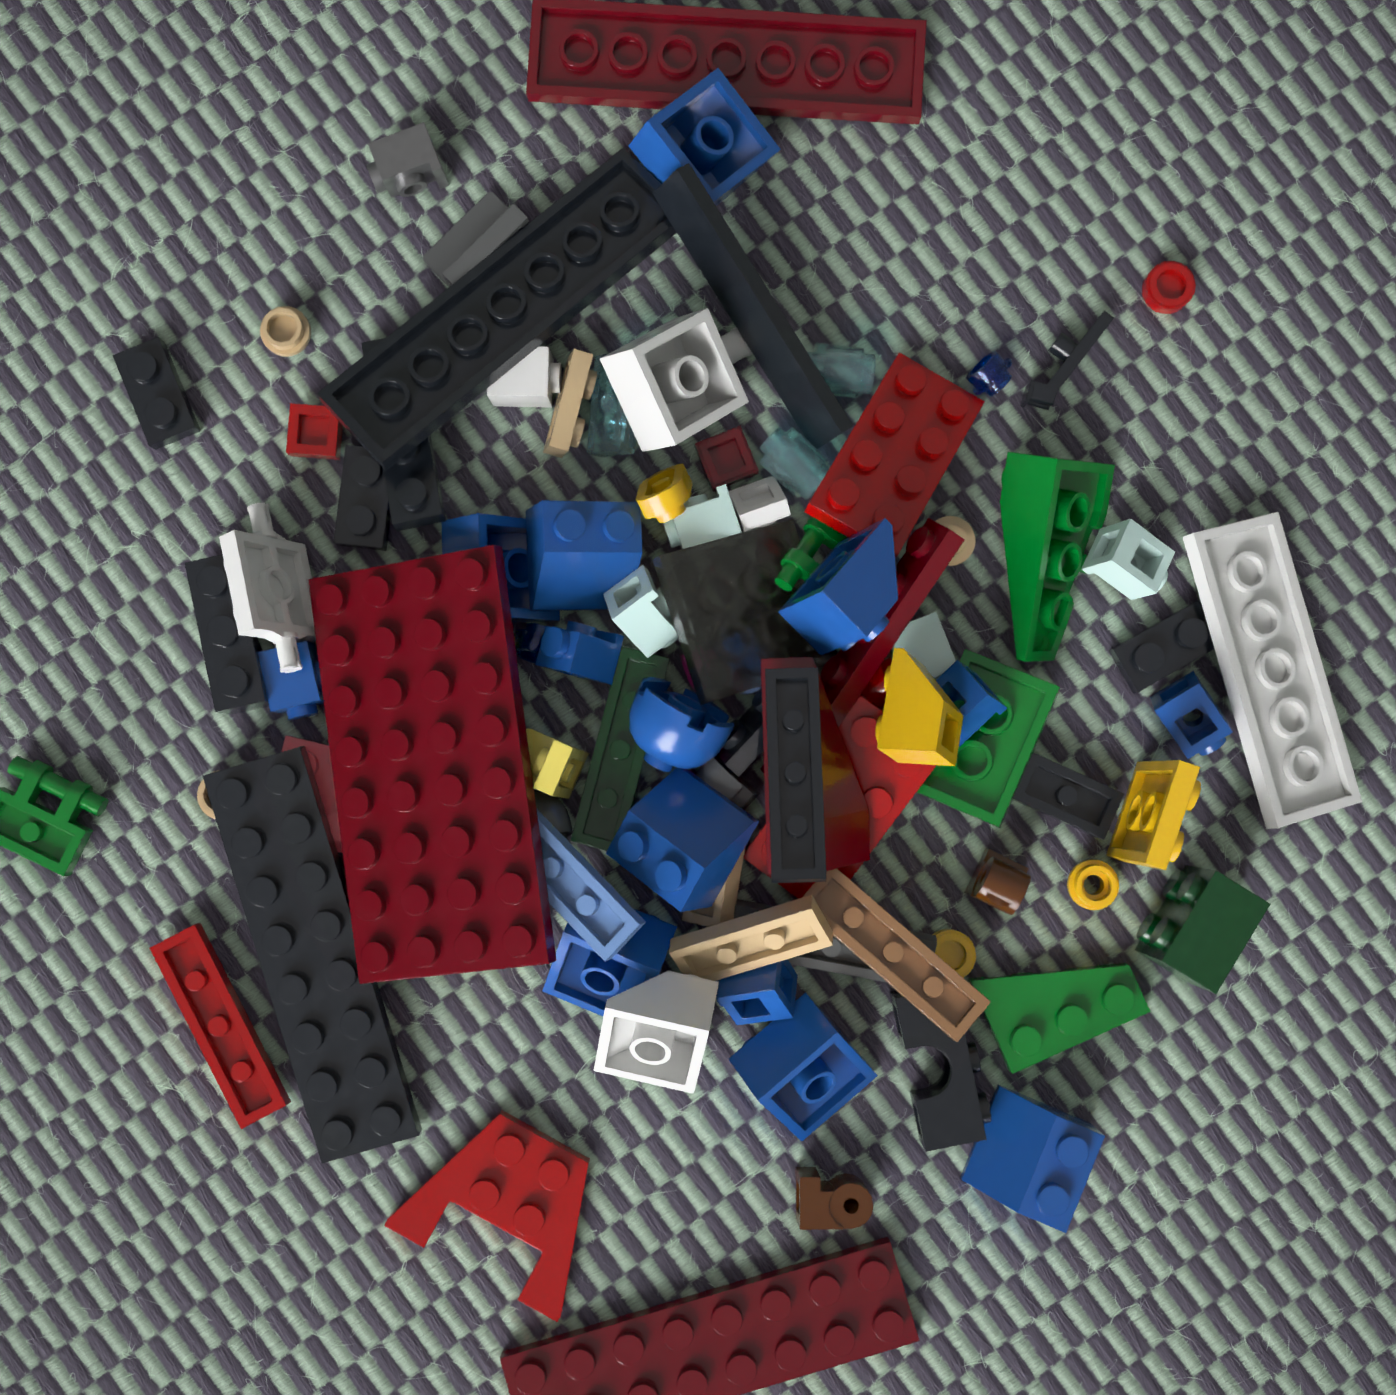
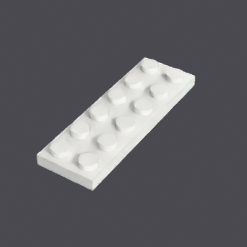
[1183,512,1362,829]

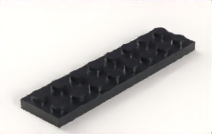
[317,147,677,471]
[203,746,422,1163]

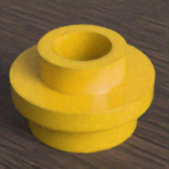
[1067,859,1119,910]

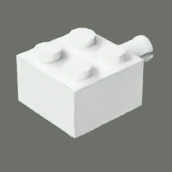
[600,308,753,452]

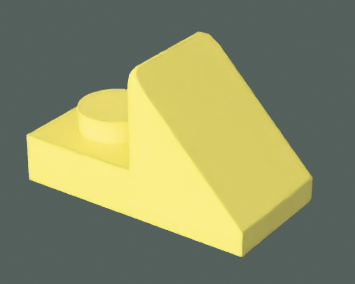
[526,729,589,799]

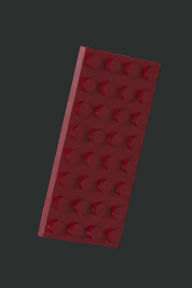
[308,545,557,984]

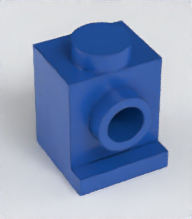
[535,621,624,685]
[936,660,1007,747]
[1150,670,1233,759]
[716,959,798,1025]

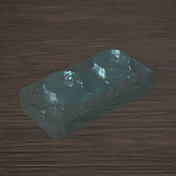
[587,354,636,457]

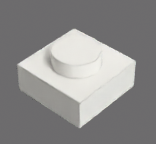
[728,475,791,532]

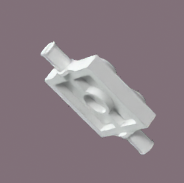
[219,503,316,673]

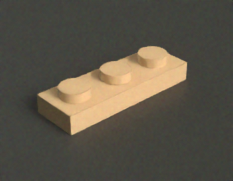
[669,895,833,981]

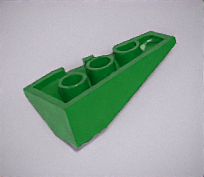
[1000,452,1115,662]

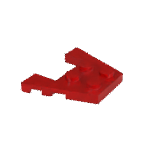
[384,1110,590,1322]

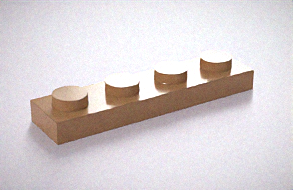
[802,869,991,1042]

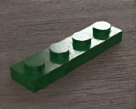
[570,646,670,851]

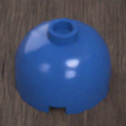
[630,677,734,772]

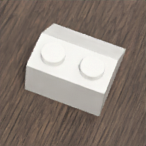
[594,971,719,1094]

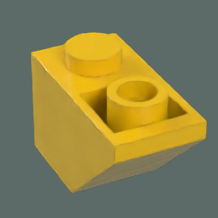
[875,648,963,766]

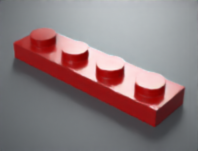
[149,923,291,1129]

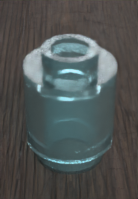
[807,342,876,398]
[760,427,829,501]

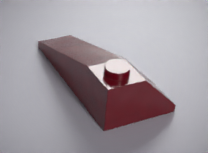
[761,656,870,874]

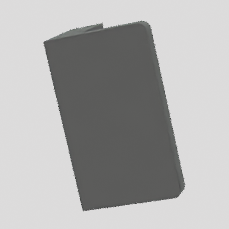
[423,192,529,287]

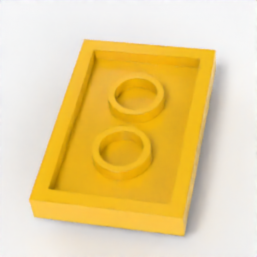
[1106,760,1201,870]

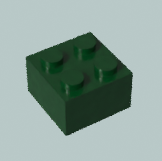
[1135,865,1270,994]

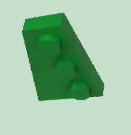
[967,963,1151,1074]

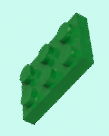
[916,649,1060,828]

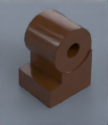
[964,848,1031,915]
[795,1167,874,1230]

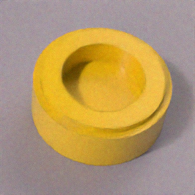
[932,929,976,978]

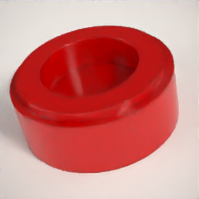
[1142,261,1196,314]

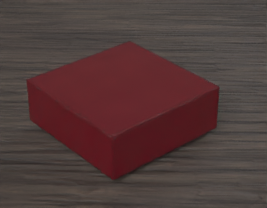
[694,425,759,492]

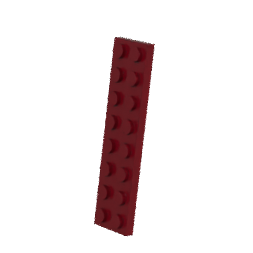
[526,0,927,125]
[500,1236,920,1395]

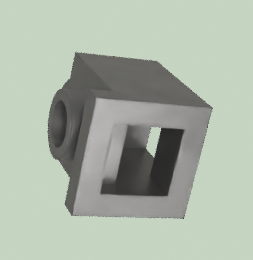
[366,122,449,198]

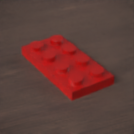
[804,352,985,559]
[743,694,936,899]

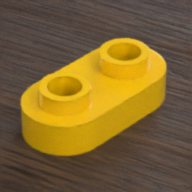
[636,464,693,523]

